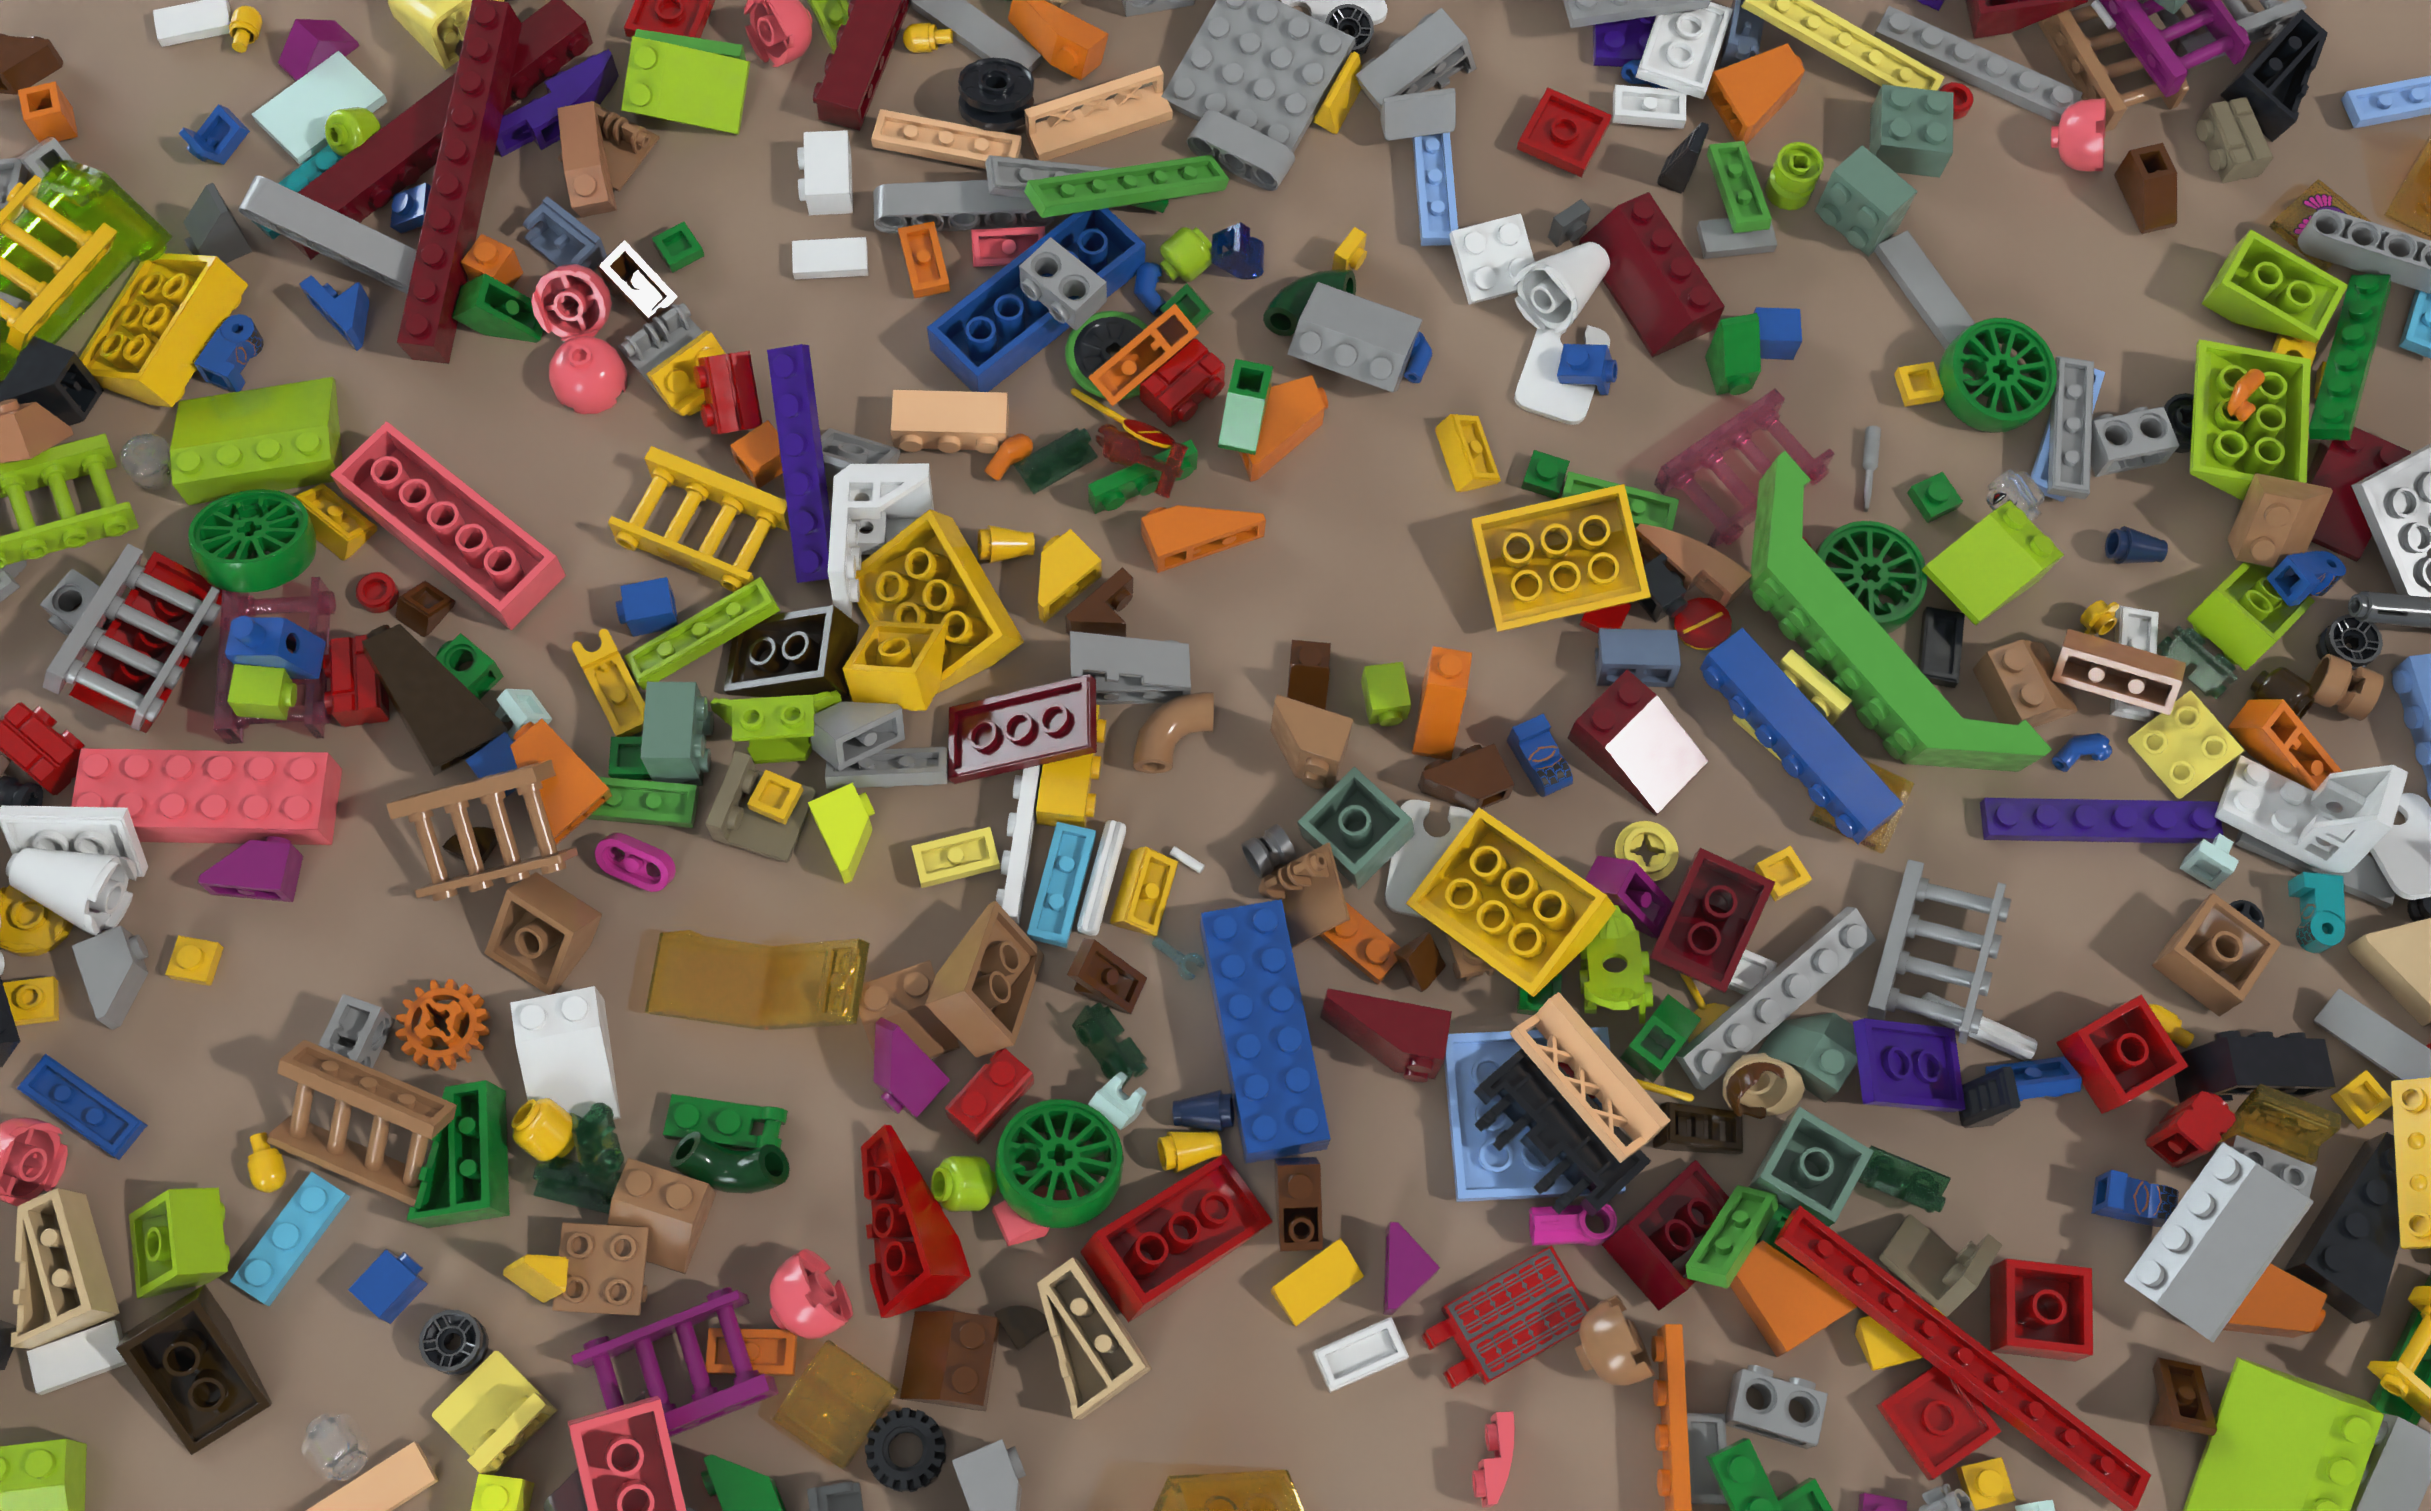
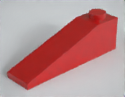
[861,1124,971,1318]

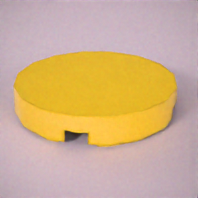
[0,885,73,957]

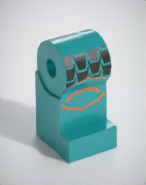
[2288,872,2346,953]

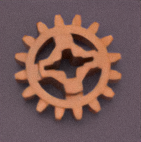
[395,979,491,1071]

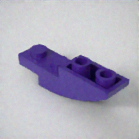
[496,49,619,157]

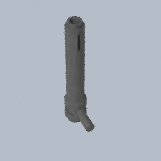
[2348,591,2431,628]

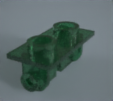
[1013,428,1098,494]
[2157,625,2238,699]
[1072,1002,1148,1089]
[570,1103,624,1188]
[1858,1145,1951,1213]
[533,1157,622,1214]

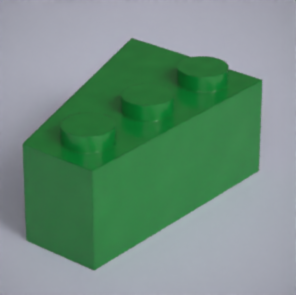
[406,1080,510,1228]

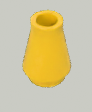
[977,525,1035,564]
[1157,1131,1222,1173]

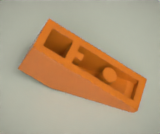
[1008,0,1109,81]
[1088,304,1199,407]
[1141,505,1266,573]
[2227,699,2343,791]

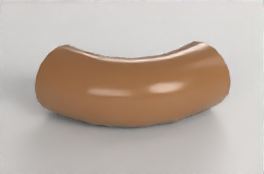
[1133,692,1214,774]

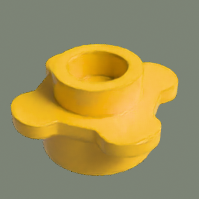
[2080,600,2119,636]

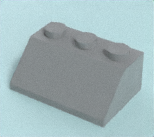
[1287,282,1423,392]

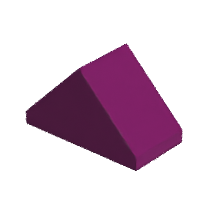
[278,19,359,81]
[1384,1222,1440,1315]

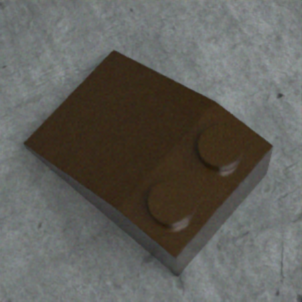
[724,605,859,697]
[116,1284,272,1455]

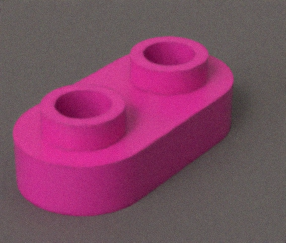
[595,833,676,892]

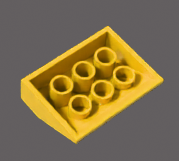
[79,252,248,407]
[1471,484,1651,632]
[855,509,1024,694]
[1406,807,1617,997]

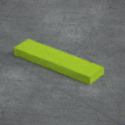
[624,577,781,690]

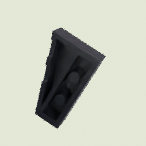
[2220,9,2328,142]
[2174,1031,2336,1103]

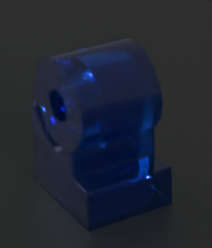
[1211,222,1265,280]

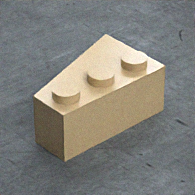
[11,1188,120,1349]
[1037,1257,1152,1420]

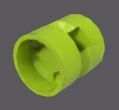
[1765,142,1824,211]

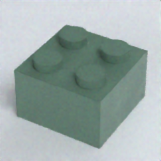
[1869,84,1954,178]
[1815,145,1918,257]
[640,682,714,786]
[1297,767,1415,890]
[1748,1107,1874,1227]

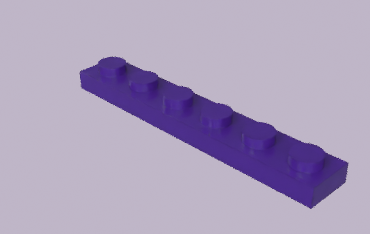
[767,344,831,583]
[1980,798,2223,844]

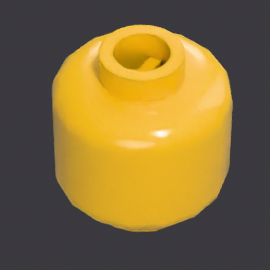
[511,1098,577,1162]

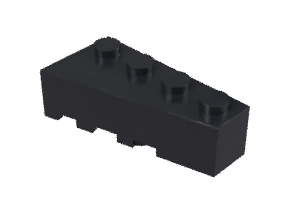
[2284,1132,2400,1324]

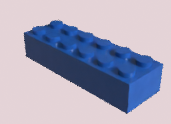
[927,208,1146,392]
[1200,899,1331,1164]

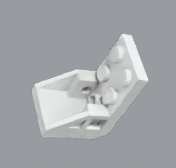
[828,463,934,618]
[2214,755,2408,873]

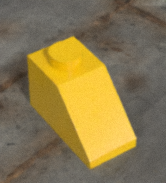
[1038,529,1102,623]

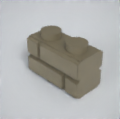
[2196,97,2273,183]

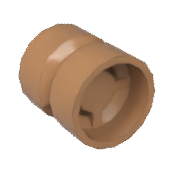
[2309,654,2384,721]

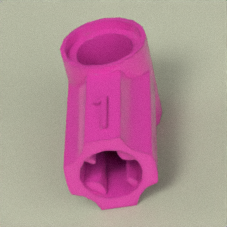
[1528,1204,1617,1246]

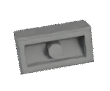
[1380,88,1456,141]

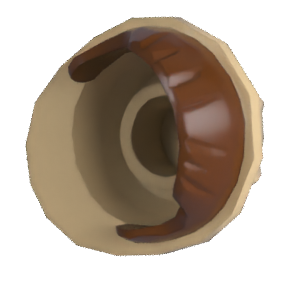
[1722,1053,1805,1119]

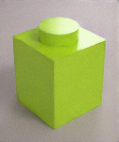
[1361,661,1411,726]
[227,664,297,720]

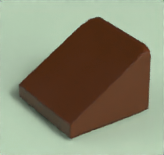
[395,581,455,637]
[1394,931,1446,992]

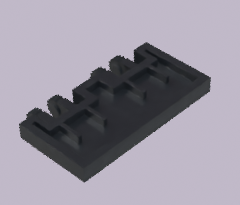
[1474,1039,1651,1217]

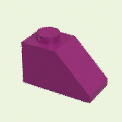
[198,836,303,902]
[1585,855,1673,938]
[873,1017,950,1118]

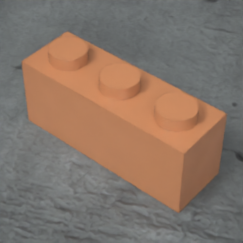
[2051,629,2186,715]

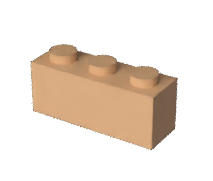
[891,390,1009,454]

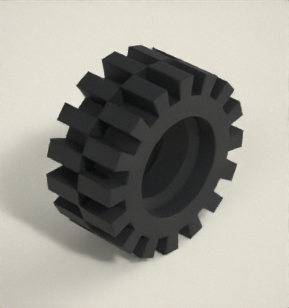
[865,1408,947,1492]

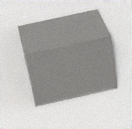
[821,428,901,487]

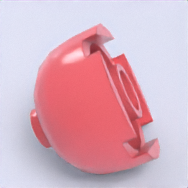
[744,0,813,67]
[2051,98,2106,172]
[531,264,612,341]
[549,336,627,414]
[0,1117,68,1206]
[769,1249,853,1339]

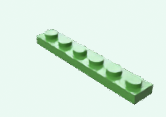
[1024,155,1230,218]

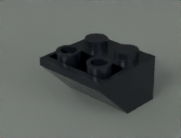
[0,336,104,426]

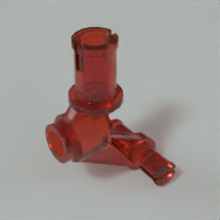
[1096,424,1189,498]

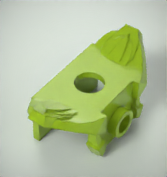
[710,690,842,764]
[1579,905,1653,1024]

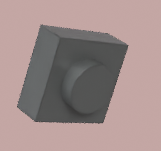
[1548,199,1591,247]

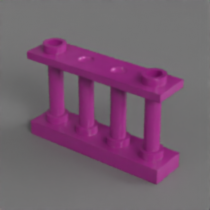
[2099,0,2251,98]
[571,1287,779,1438]

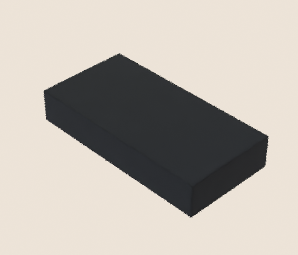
[1918,607,1965,688]

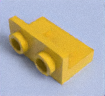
[646,330,726,416]

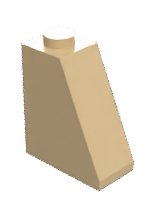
[2347,918,2431,1027]

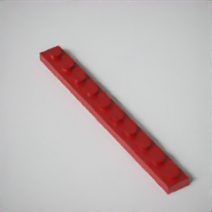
[1774,1206,2151,1511]

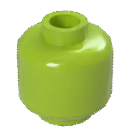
[325,107,382,157]
[1159,227,1215,282]
[931,1156,998,1212]

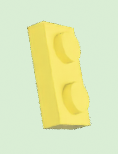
[911,827,1000,888]

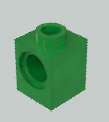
[435,633,504,700]

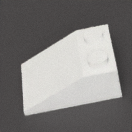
[510,986,621,1127]

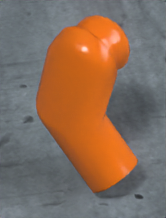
[2227,368,2265,422]
[984,434,1033,481]

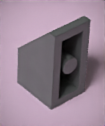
[183,183,253,264]

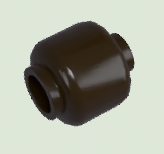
[2250,667,2315,720]

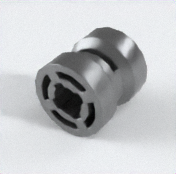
[1241,824,1296,878]

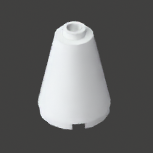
[1513,242,1610,333]
[6,847,137,936]

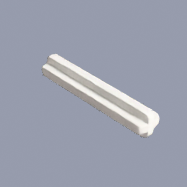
[1077,820,1126,936]
[1921,992,2038,1061]

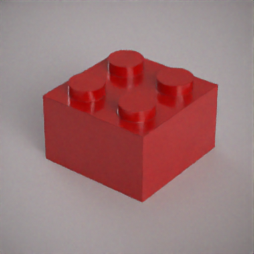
[2056,994,2188,1114]
[1990,1258,2093,1362]

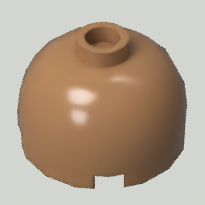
[1575,1295,1655,1386]

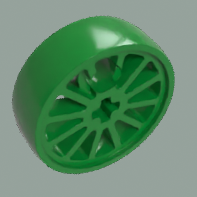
[1938,318,2057,433]
[188,489,316,593]
[1815,521,1927,633]
[995,1099,1124,1228]

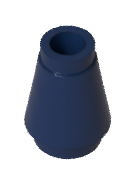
[2105,526,2168,564]
[1173,1090,1235,1132]

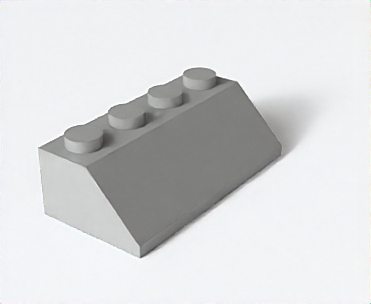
[2124,1142,2314,1343]

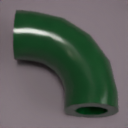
[1263,270,1356,336]
[670,1131,790,1194]

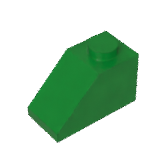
[452,273,543,343]
[1705,313,1761,395]

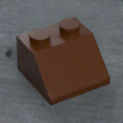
[900,1311,1000,1412]

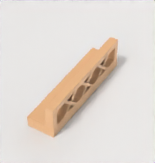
[1024,65,1173,161]
[1510,992,1671,1163]

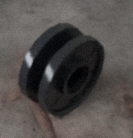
[958,57,1034,132]

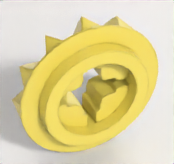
[1613,821,1679,881]

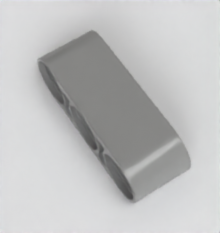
[1187,110,1295,191]

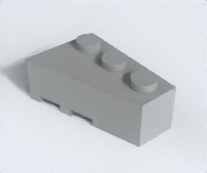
[1356,7,1477,113]
[1070,631,1191,705]

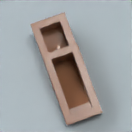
[1635,523,1752,608]

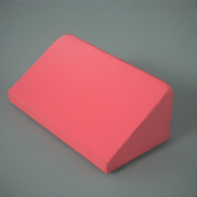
[971,226,1045,267]

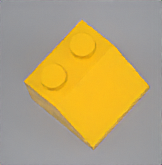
[842,621,946,711]

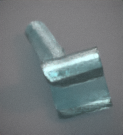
[1152,937,1205,980]

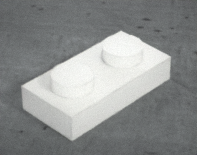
[1612,85,1687,129]

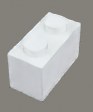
[797,130,853,215]

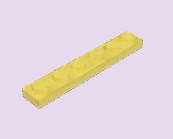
[1741,0,1944,91]

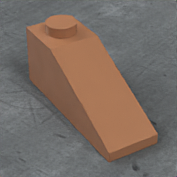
[557,101,617,218]

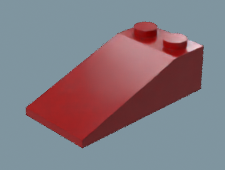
[69,551,228,733]
[1080,1153,1273,1323]

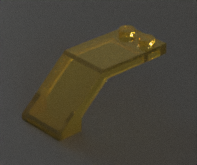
[645,930,870,1030]

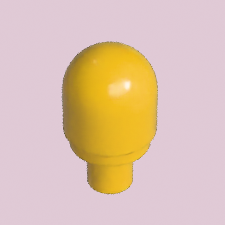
[229,6,262,53]
[903,23,953,53]
[2149,1004,2194,1048]
[247,1132,287,1193]

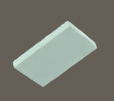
[252,51,388,166]

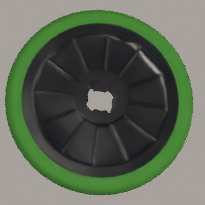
[1065,311,1158,400]

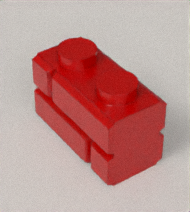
[1140,338,1225,427]
[694,350,763,434]
[323,634,390,727]
[0,702,85,796]
[945,1048,1034,1144]
[2145,1091,2236,1168]

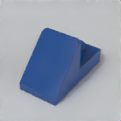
[299,275,370,351]

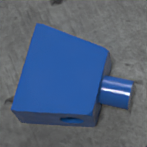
[225,616,326,679]

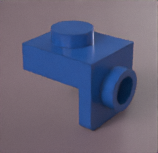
[179,104,250,165]
[390,183,431,234]
[1557,344,1618,395]

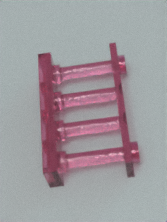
[1654,388,1835,549]
[213,577,336,744]

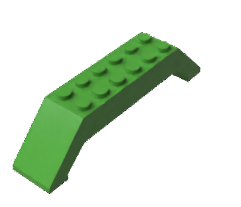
[1749,451,2052,772]

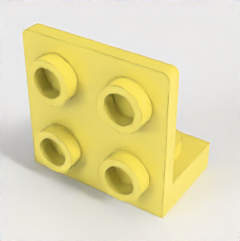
[1732,649,1852,761]
[2128,690,2245,799]
[432,1351,557,1475]

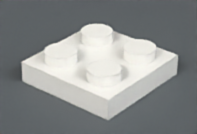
[1449,213,1535,305]

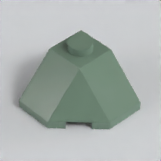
[1757,1012,1857,1103]

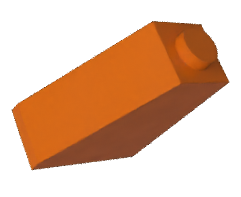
[1706,43,1805,145]
[1239,375,1328,482]
[1412,646,1472,761]
[510,718,612,845]
[1730,1240,1857,1357]
[2223,1263,2328,1338]

